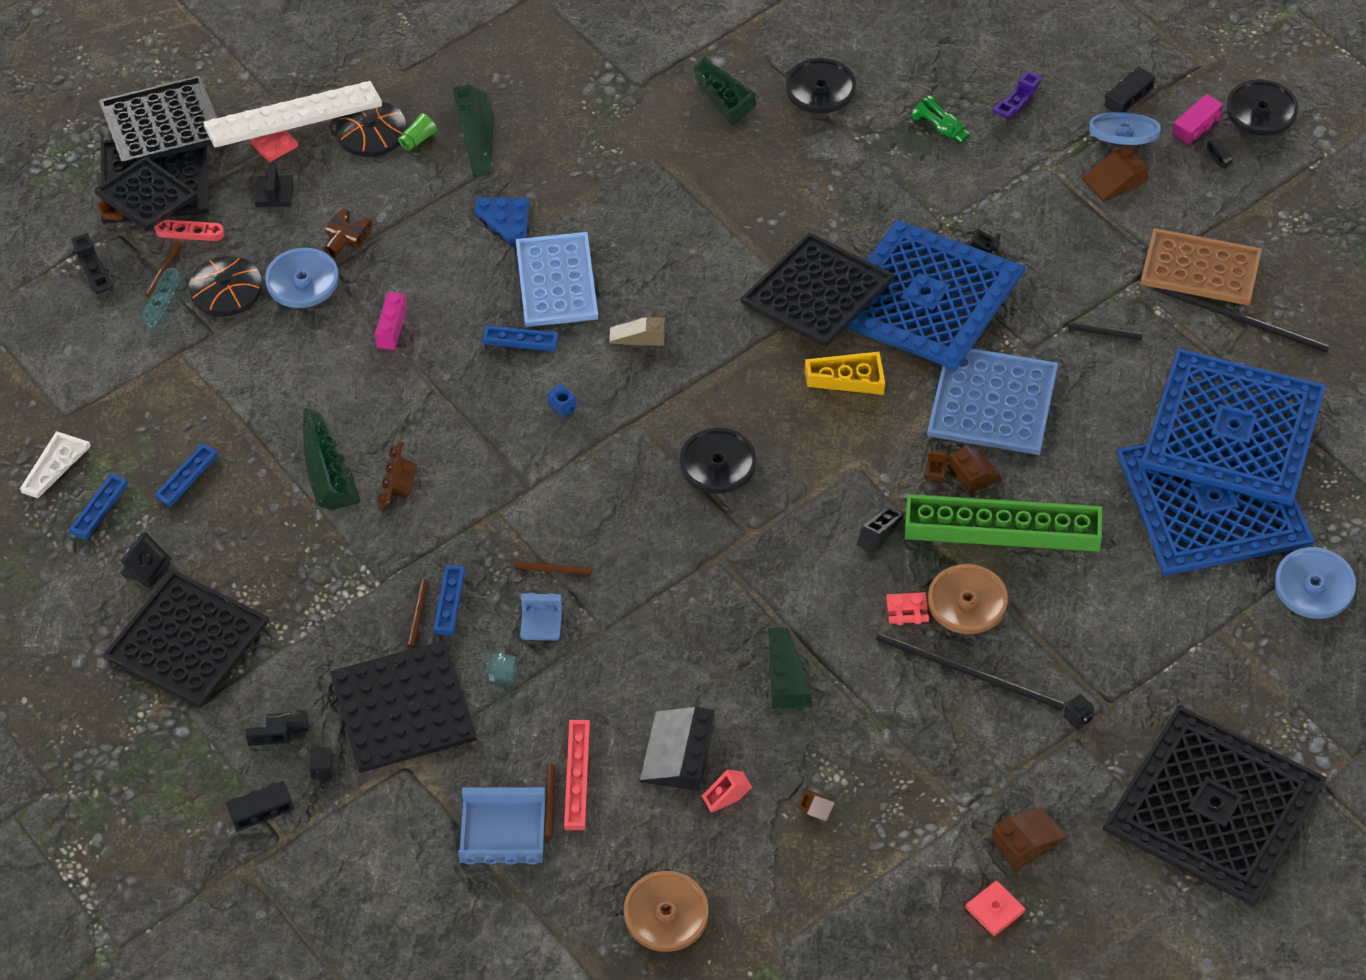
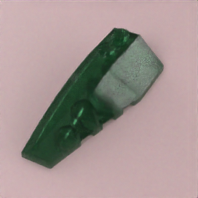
[453,84,495,177]
[303,408,361,510]

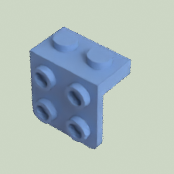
[520,593,562,641]

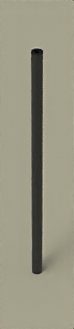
[1153,287,1330,353]
[876,633,1065,710]

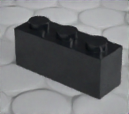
[1104,66,1155,112]
[225,780,294,832]

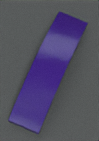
[993,71,1042,119]

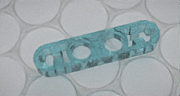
[142,268,180,327]

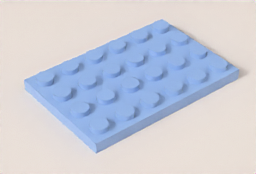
[516,232,598,327]

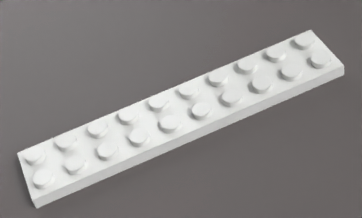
[204,81,382,148]

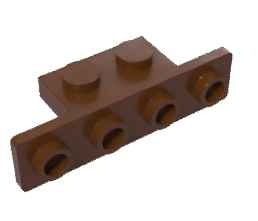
[378,441,417,511]

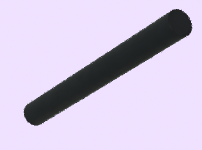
[1068,322,1143,340]

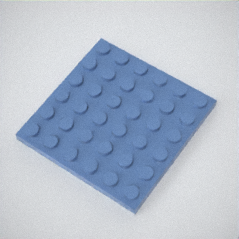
[927,349,1058,455]

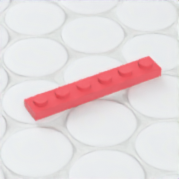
[564,720,590,830]

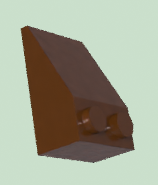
[1083,145,1149,202]
[991,807,1067,870]

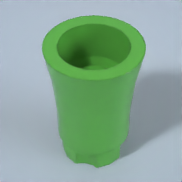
[398,113,437,151]

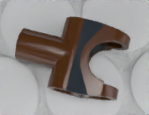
[323,209,372,258]

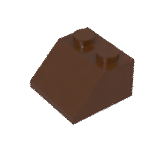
[948,447,1002,495]

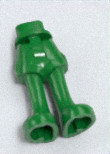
[911,95,970,143]

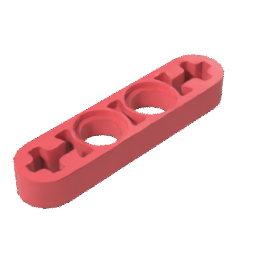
[155,220,224,241]

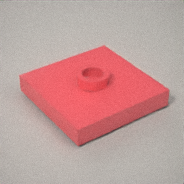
[965,880,1025,936]

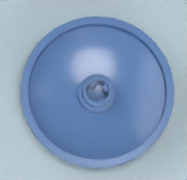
[1089,112,1161,145]
[265,248,339,308]
[1275,547,1356,619]

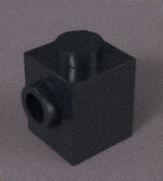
[1064,693,1094,730]

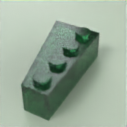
[693,57,757,127]
[768,627,812,709]

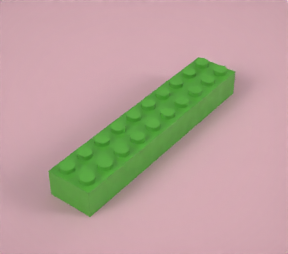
[905,494,1102,552]

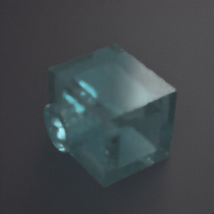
[486,653,517,684]

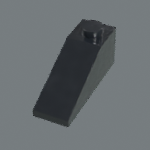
[856,506,904,553]

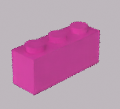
[1172,94,1223,145]
[375,292,407,350]

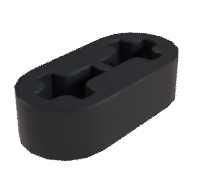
[1207,138,1232,168]

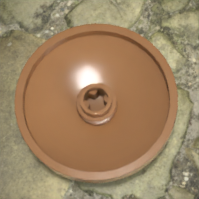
[928,564,1008,634]
[624,871,709,952]

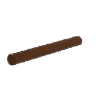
[145,241,182,299]
[514,561,592,575]
[407,579,428,649]
[544,764,555,839]

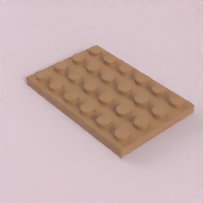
[1140,228,1262,306]

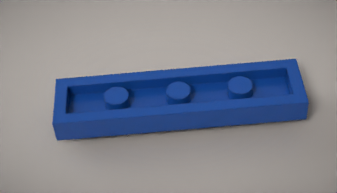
[482,325,558,351]
[154,443,218,507]
[69,474,128,541]
[433,565,465,636]

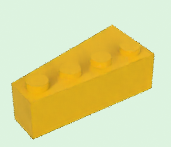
[805,352,885,395]

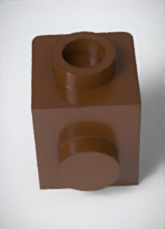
[97,199,124,221]
[925,450,947,482]

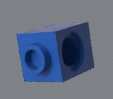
[547,383,577,418]

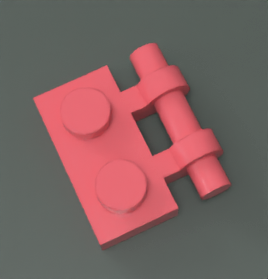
[886,592,929,625]

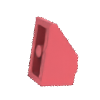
[702,770,752,812]

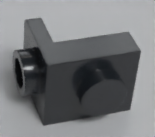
[970,229,1001,253]

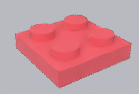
[249,130,298,163]

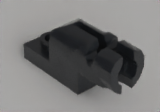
[246,710,309,746]

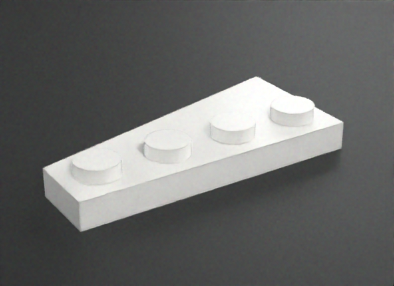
[20,431,91,498]

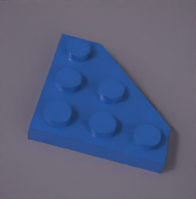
[475,197,530,243]

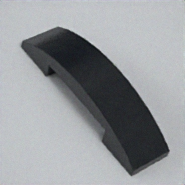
[71,233,113,294]

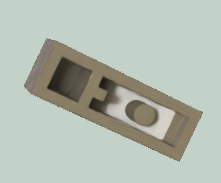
[609,317,665,346]

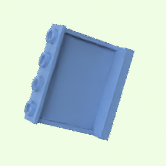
[458,787,546,864]

